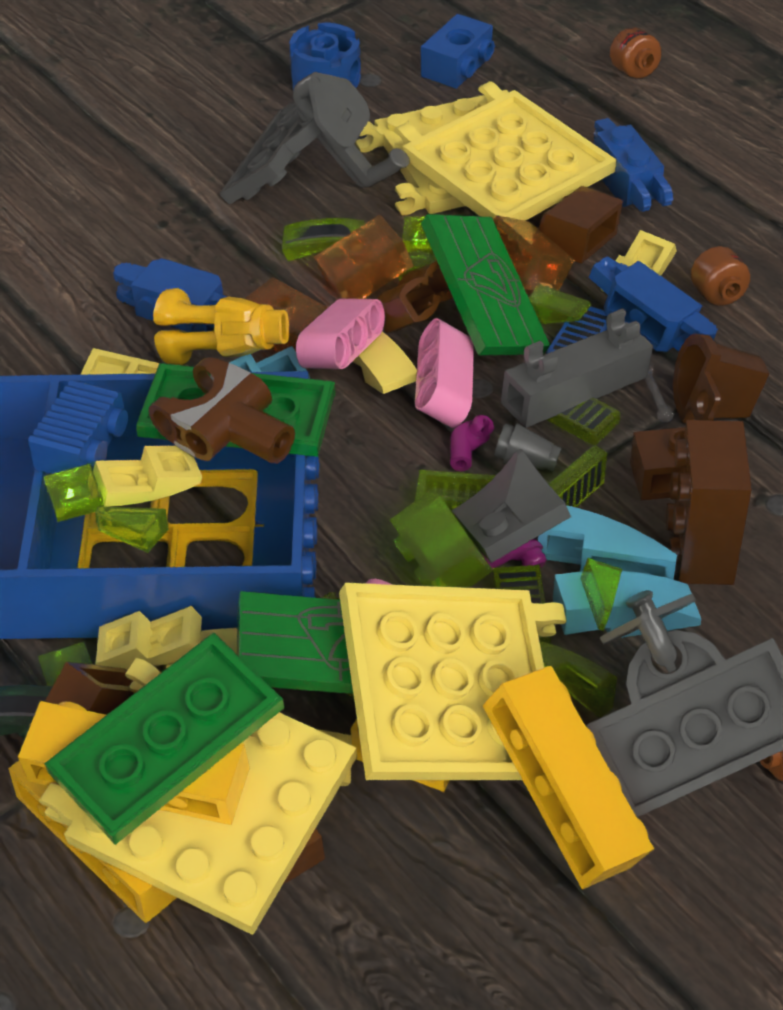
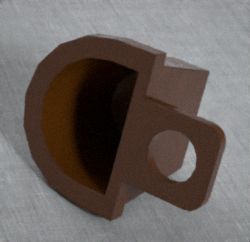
[673,334,770,423]

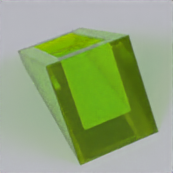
[529,285,591,324]
[95,506,169,553]
[580,558,622,631]

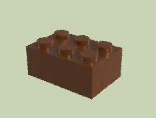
[666,420,752,585]

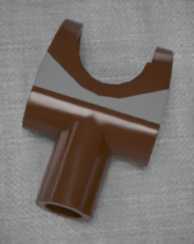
[149,357,295,464]

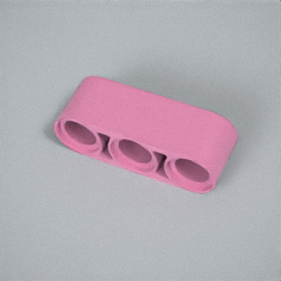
[296,299,385,369]
[415,318,474,428]

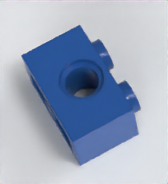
[421,14,495,89]

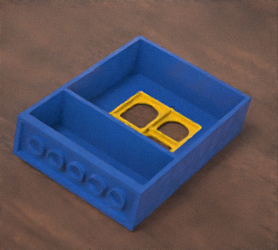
[0,371,319,639]

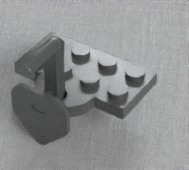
[219,72,410,205]
[585,590,783,817]

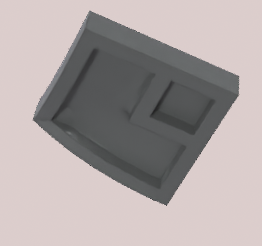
[452,449,571,563]

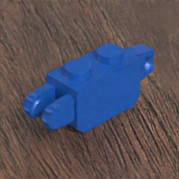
[594,118,674,212]
[589,256,718,352]
[113,258,227,332]

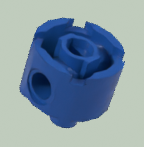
[289,22,361,90]

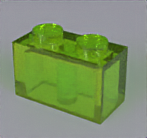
[390,488,493,588]

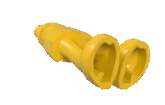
[153,288,289,365]

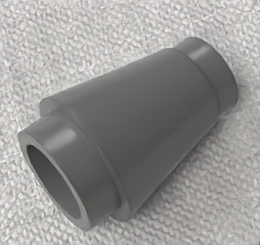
[494,423,562,472]

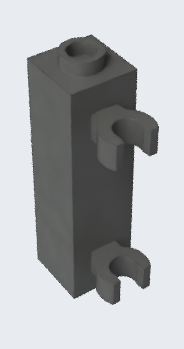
[501,308,653,428]

